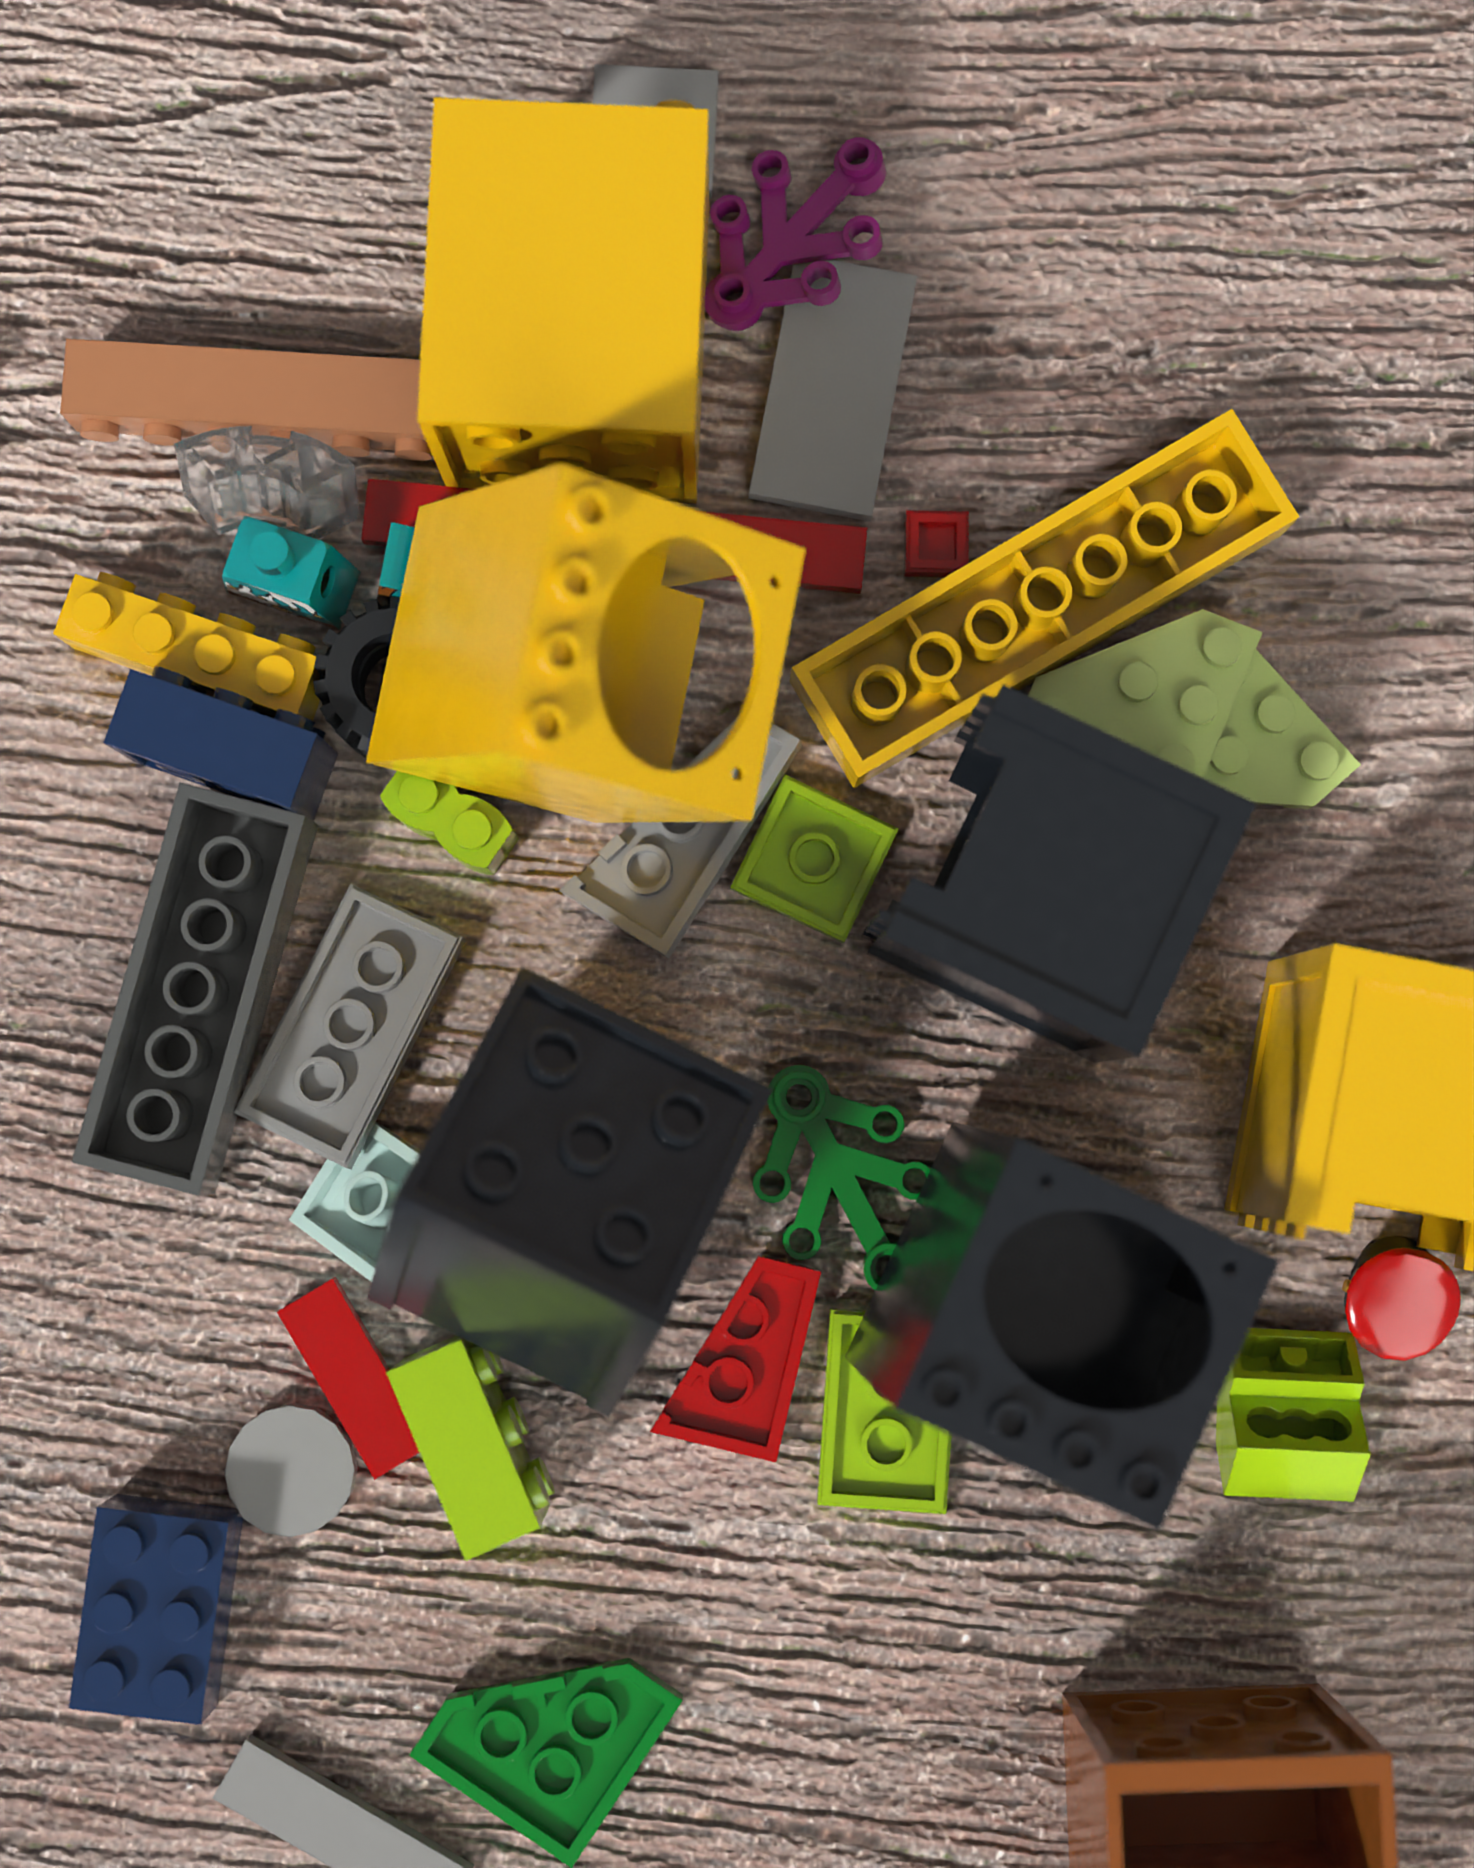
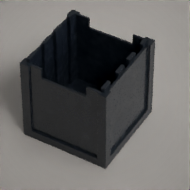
[861,684,1257,1063]
[367,966,773,1417]

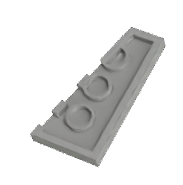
[559,716,802,959]

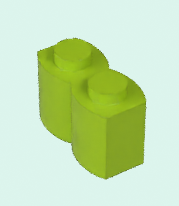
[380,771,519,875]

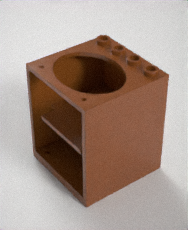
[1062,1683,1398,1868]

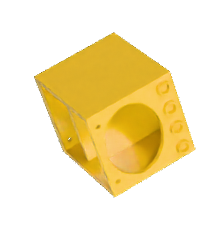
[417,97,709,503]
[366,464,805,823]

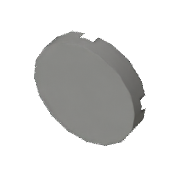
[225,1403,358,1537]

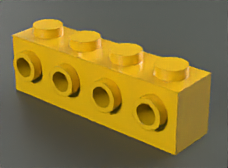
[53,572,320,721]

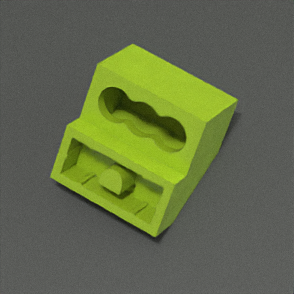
[1216,1328,1371,1502]

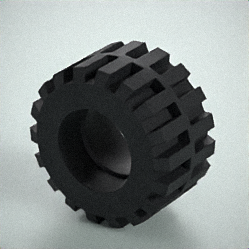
[313,597,400,758]

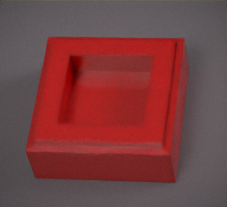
[904,510,969,577]

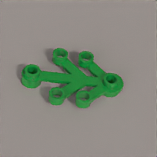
[752,1065,931,1290]

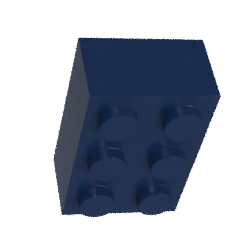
[103,666,338,821]
[68,1494,243,1725]

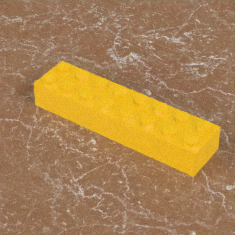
[789,409,1299,788]

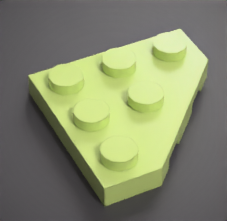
[1028,609,1263,779]
[1204,649,1361,809]

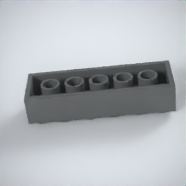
[72,782,318,1196]

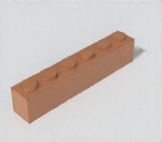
[60,339,433,461]

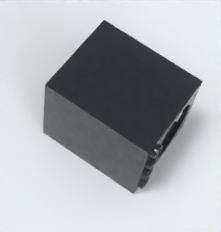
[845,1122,1280,1531]

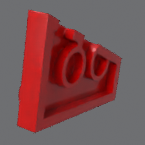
[650,1255,821,1463]

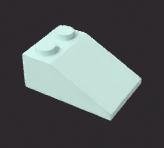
[289,1122,423,1319]

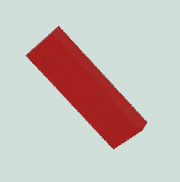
[277,1277,420,1480]

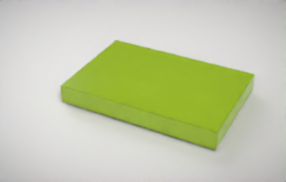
[817,1308,951,1514]

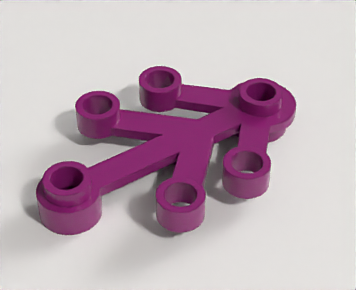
[705,137,886,331]

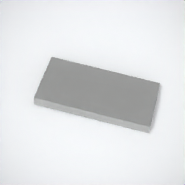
[748,259,917,522]
[233,883,467,1170]

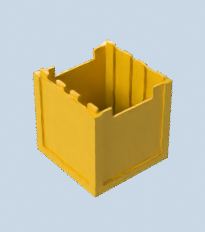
[1224,944,1474,1271]

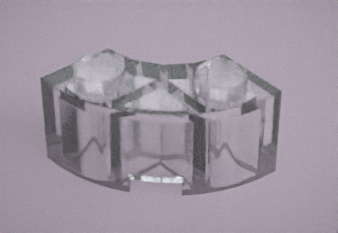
[174,426,360,540]

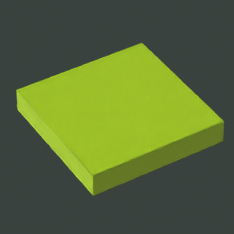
[730,774,899,944]

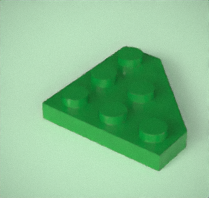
[409,1658,683,1868]

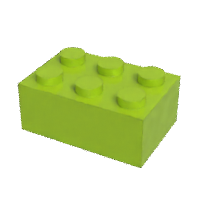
[386,1335,555,1561]

